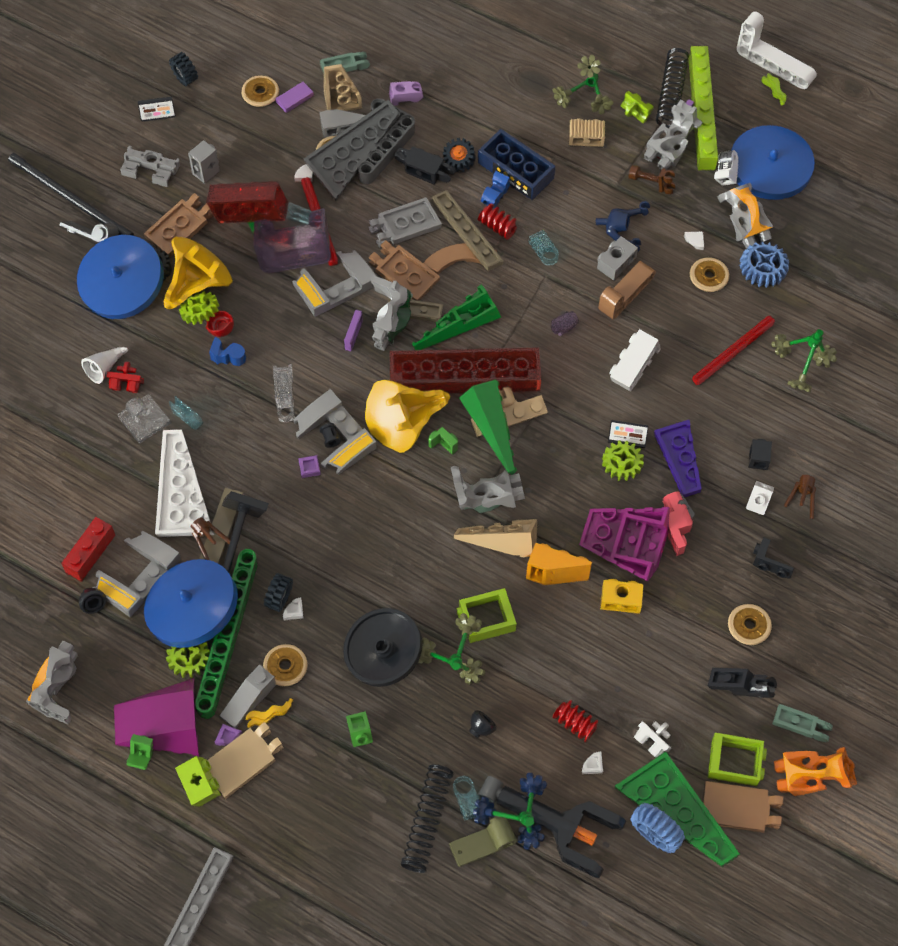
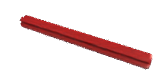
[301,177,338,266]
[692,316,775,385]

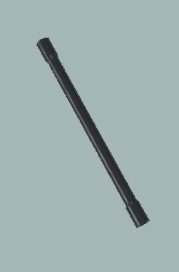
[8,153,134,236]

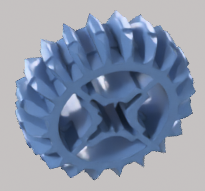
[740,241,789,288]
[631,803,685,853]

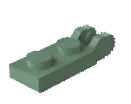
[320,52,370,74]
[772,704,833,743]

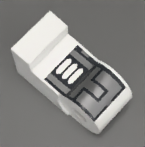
[714,150,738,186]

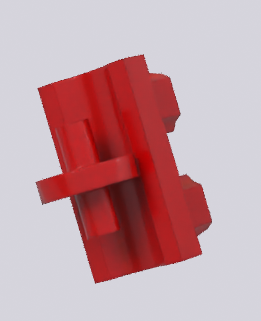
[106,361,144,393]

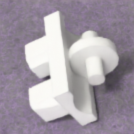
[634,721,672,758]

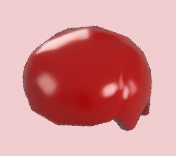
[206,311,234,338]

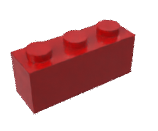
[61,517,115,582]

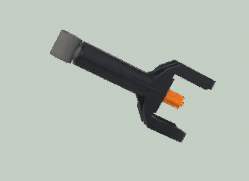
[478,776,626,878]

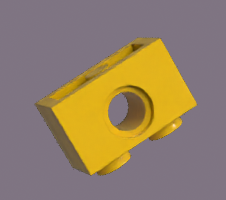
[600,579,643,614]

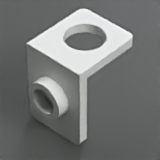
[746,481,774,515]

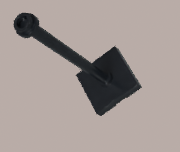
[222,491,269,573]

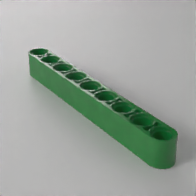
[195,549,258,719]

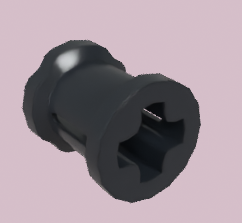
[319,423,341,448]

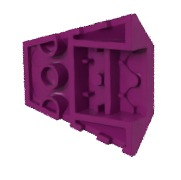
[579,507,670,582]
[114,678,199,756]

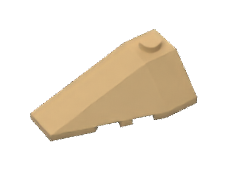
[324,64,362,111]
[454,519,537,557]

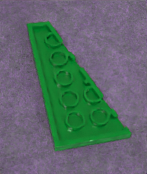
[615,752,740,867]

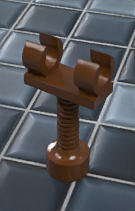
[629,165,675,195]

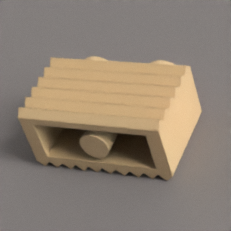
[569,119,605,147]

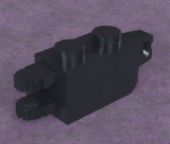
[394,146,456,185]

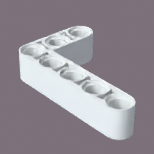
[737,12,817,89]

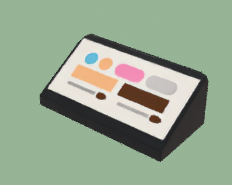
[138,96,175,122]
[608,420,649,448]

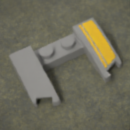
[292,250,376,317]
[293,389,377,474]
[92,531,181,618]

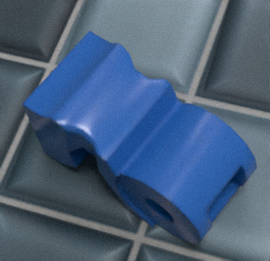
[481,171,510,208]
[209,337,246,366]

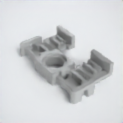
[121,146,180,187]

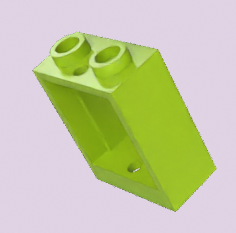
[456,588,517,643]
[707,733,767,787]

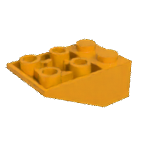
[526,543,592,585]

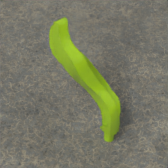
[761,73,786,105]

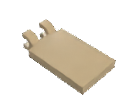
[208,722,283,799]

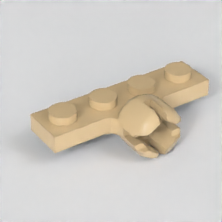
[471,387,548,437]

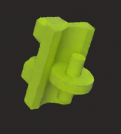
[620,91,654,124]

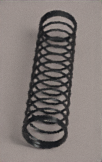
[656,48,689,128]
[400,764,454,873]

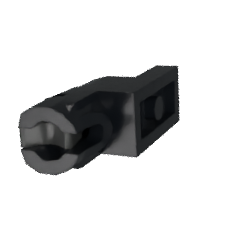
[708,668,777,698]

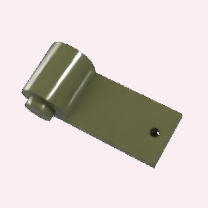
[449,816,517,867]

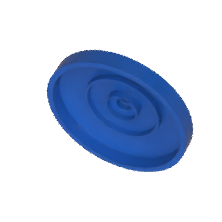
[731,125,815,200]
[77,235,164,319]
[144,559,238,648]

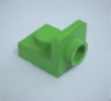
[346,711,373,747]

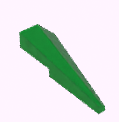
[412,284,501,352]
[459,379,517,475]

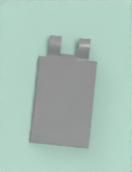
[369,197,442,248]

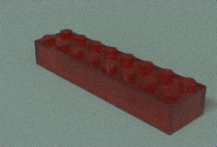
[390,347,541,393]

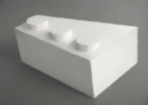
[610,329,661,392]

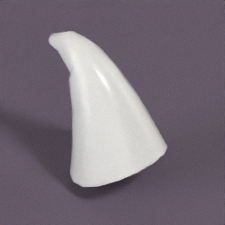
[81,347,128,384]

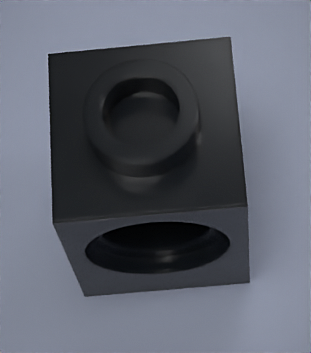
[748,439,772,470]

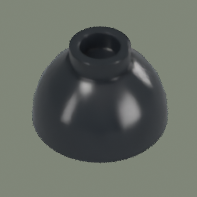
[79,588,107,614]
[469,710,496,738]

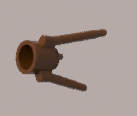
[784,475,816,519]
[190,517,238,560]

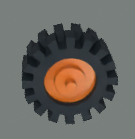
[443,138,476,173]

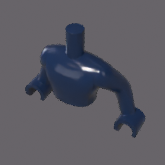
[596,201,650,252]

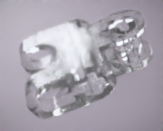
[273,364,295,423]

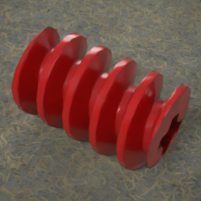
[478,203,517,240]
[552,700,598,743]

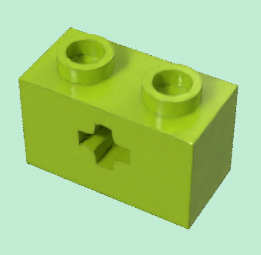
[175,756,220,807]

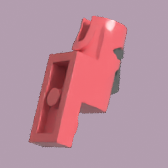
[662,491,695,556]

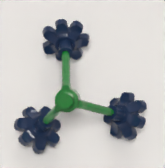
[473,773,547,850]

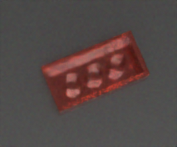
[206,181,289,223]

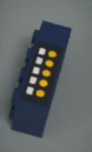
[478,129,555,200]

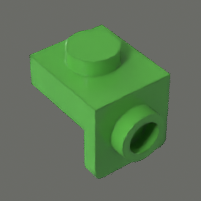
[428,427,458,455]
[127,734,153,770]

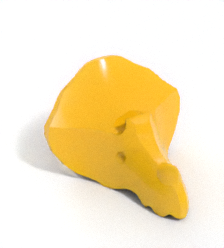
[164,237,233,309]
[365,380,450,453]

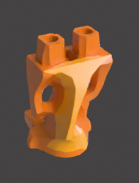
[774,747,857,796]

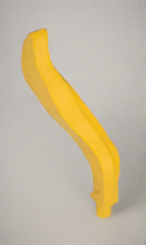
[246,698,293,728]

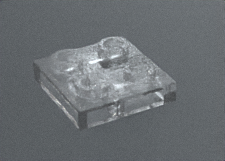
[117,394,171,444]

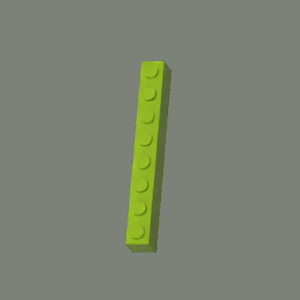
[688,46,718,170]

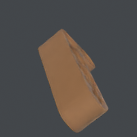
[598,261,656,320]

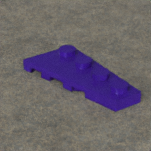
[654,419,701,497]

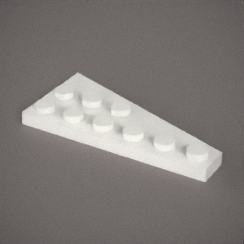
[155,429,214,537]

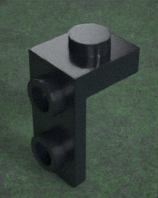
[753,537,794,579]

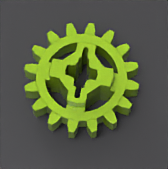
[179,291,219,325]
[602,440,644,481]
[166,642,210,678]

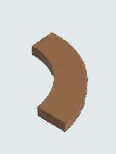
[423,243,497,275]

